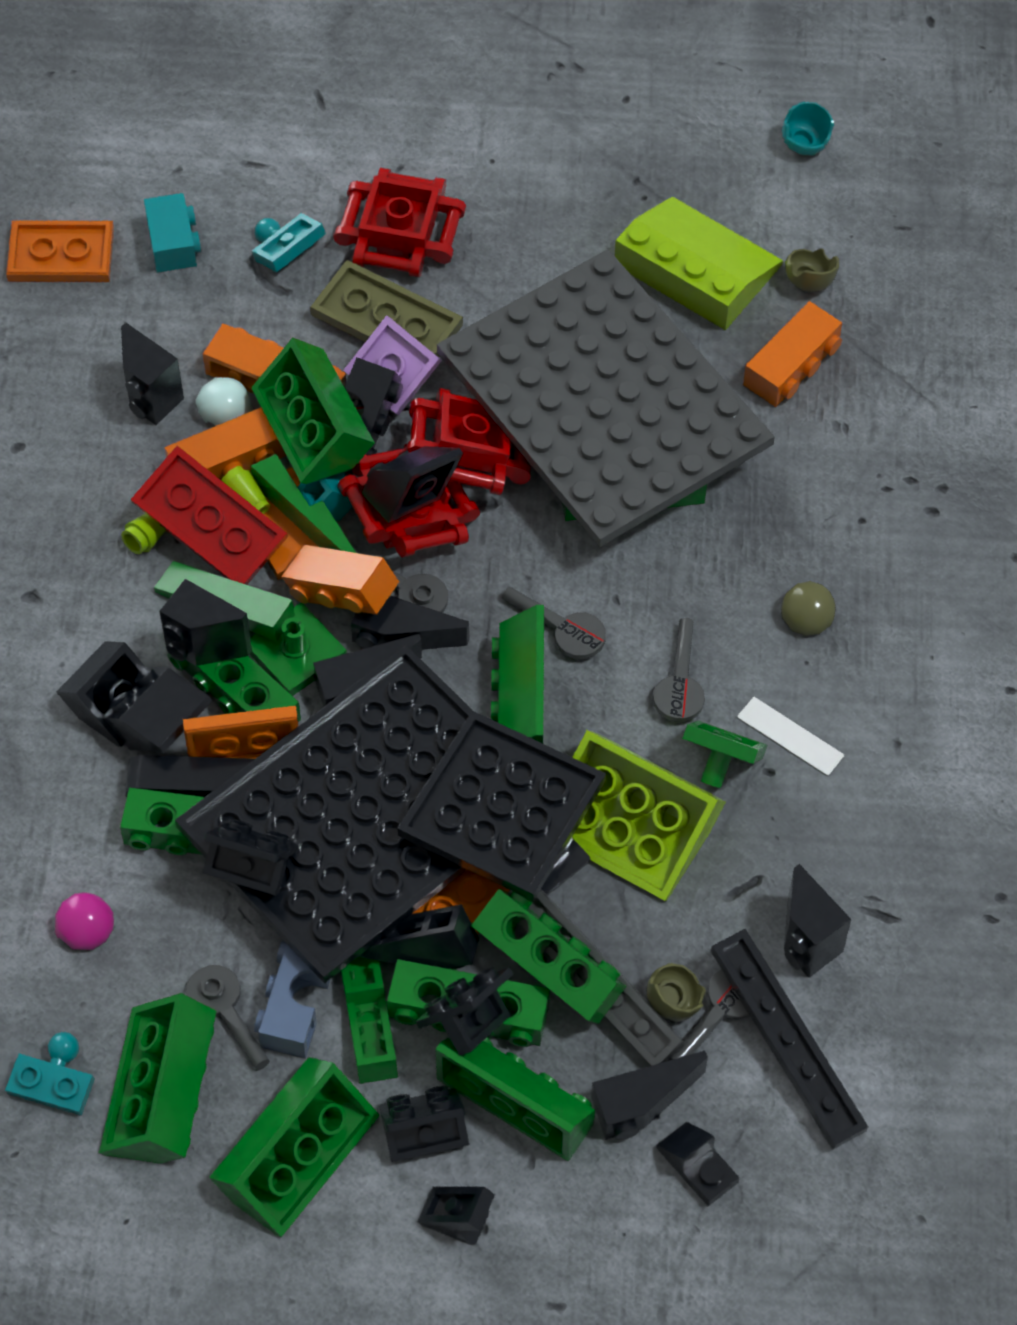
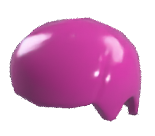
[55,892,114,950]

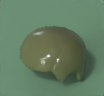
[785,248,840,293]
[781,581,836,636]
[646,963,706,1022]

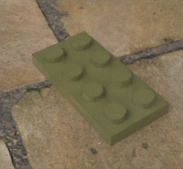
[310,260,463,357]

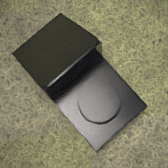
[656,1122,739,1207]
[417,1186,495,1245]

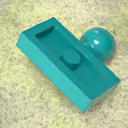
[252,213,326,272]
[5,1032,95,1116]

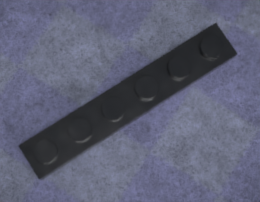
[710,929,869,1150]

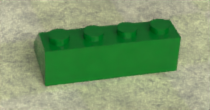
[251,337,375,484]
[491,605,544,744]
[99,993,217,1164]
[435,1037,595,1162]
[209,1057,380,1237]

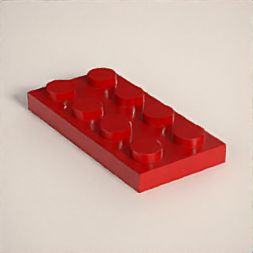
[130,446,288,585]

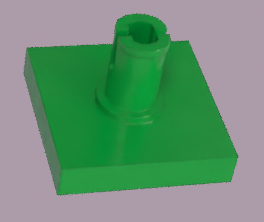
[250,603,347,696]
[682,720,768,788]

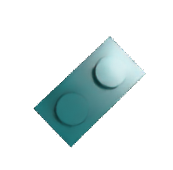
[144,193,201,273]

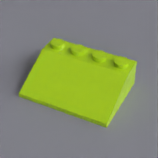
[615,196,783,331]
[572,730,726,901]

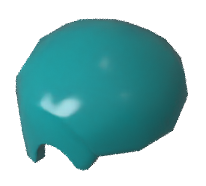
[782,101,834,156]

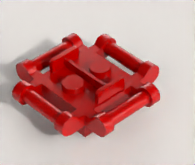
[333,167,467,278]
[407,388,531,495]
[337,444,480,558]

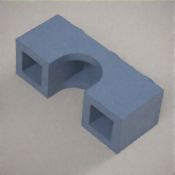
[254,940,331,1059]

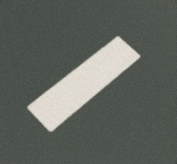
[738,697,844,775]

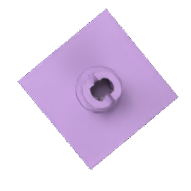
[343,315,442,415]

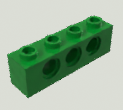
[167,654,301,722]
[120,787,204,855]
[471,889,627,1024]
[387,959,550,1047]

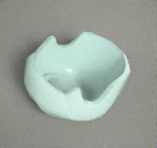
[196,377,253,426]

